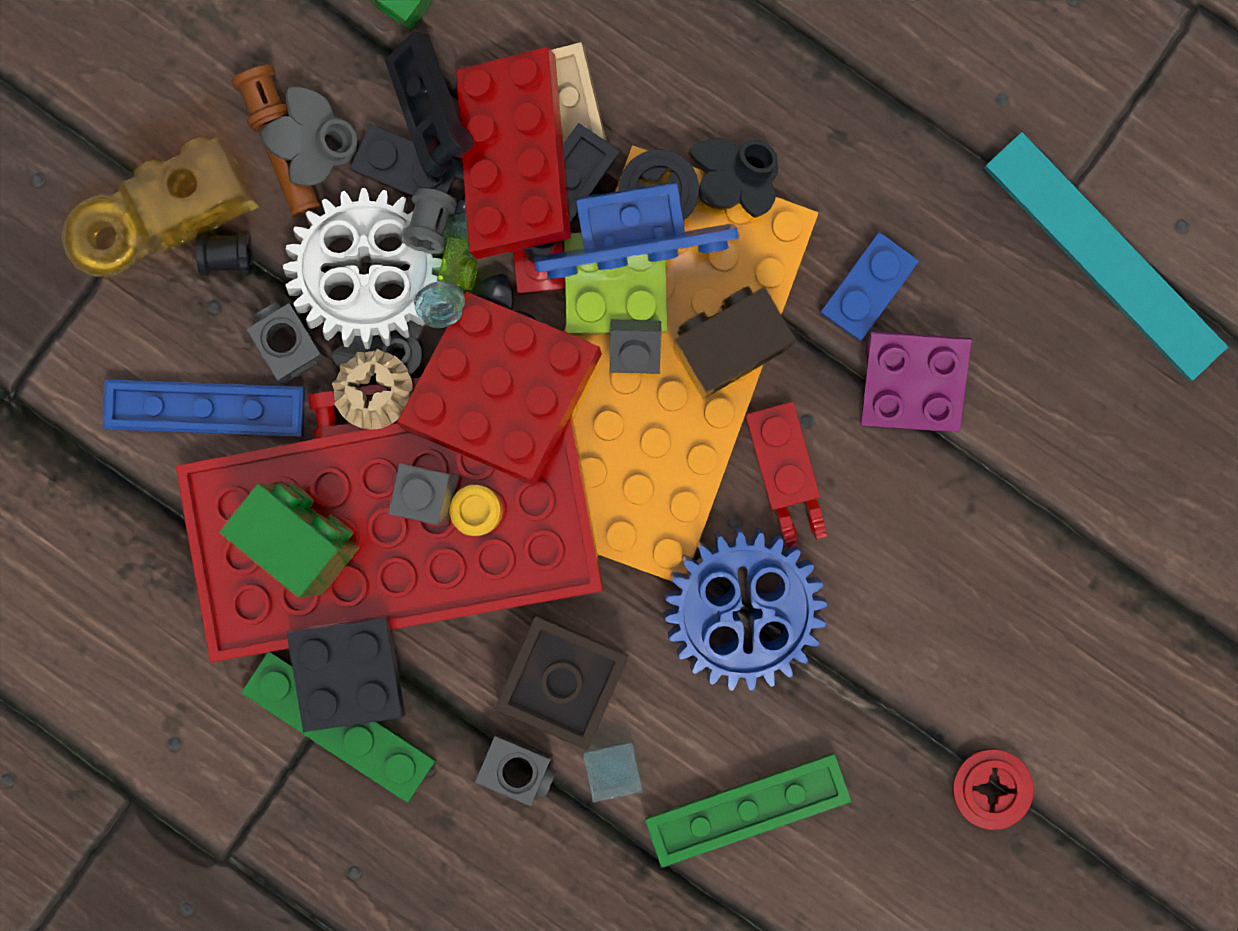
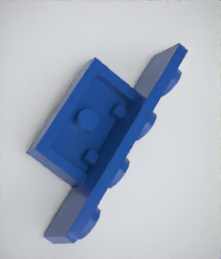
[534,182,739,279]

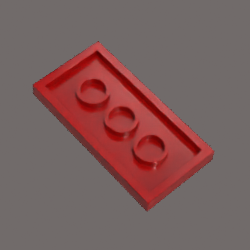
[456,47,571,259]

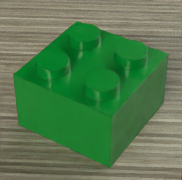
[219,482,360,598]

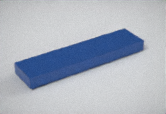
[103,379,305,437]

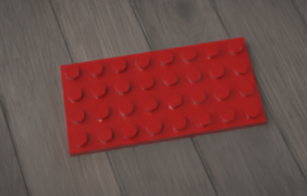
[176,414,604,663]

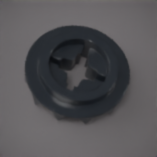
[619,149,699,221]

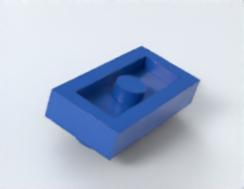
[820,232,919,342]

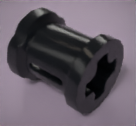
[196,230,253,276]

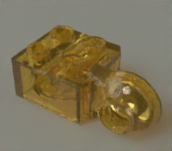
[62,136,259,278]

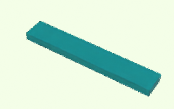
[984,132,1228,382]

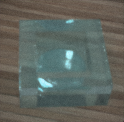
[583,741,642,802]

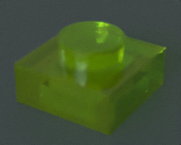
[437,236,477,307]

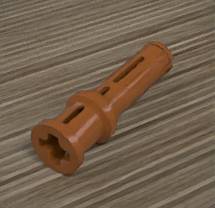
[231,64,321,218]

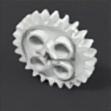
[283,188,447,349]

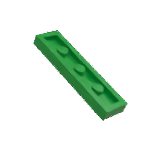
[241,651,437,803]
[645,753,851,868]

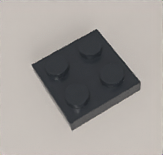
[287,615,405,732]

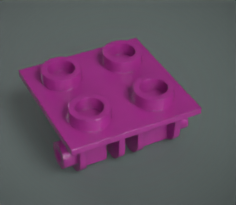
[861,332,972,432]

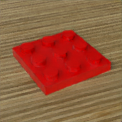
[397,292,602,486]

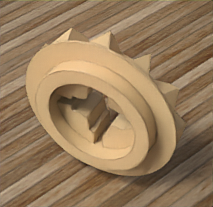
[332,349,413,430]

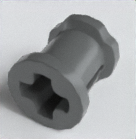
[401,188,457,254]

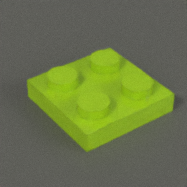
[564,233,667,335]

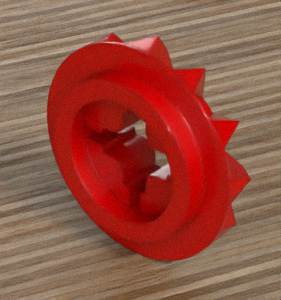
[952,749,1034,830]

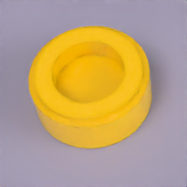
[450,485,503,536]

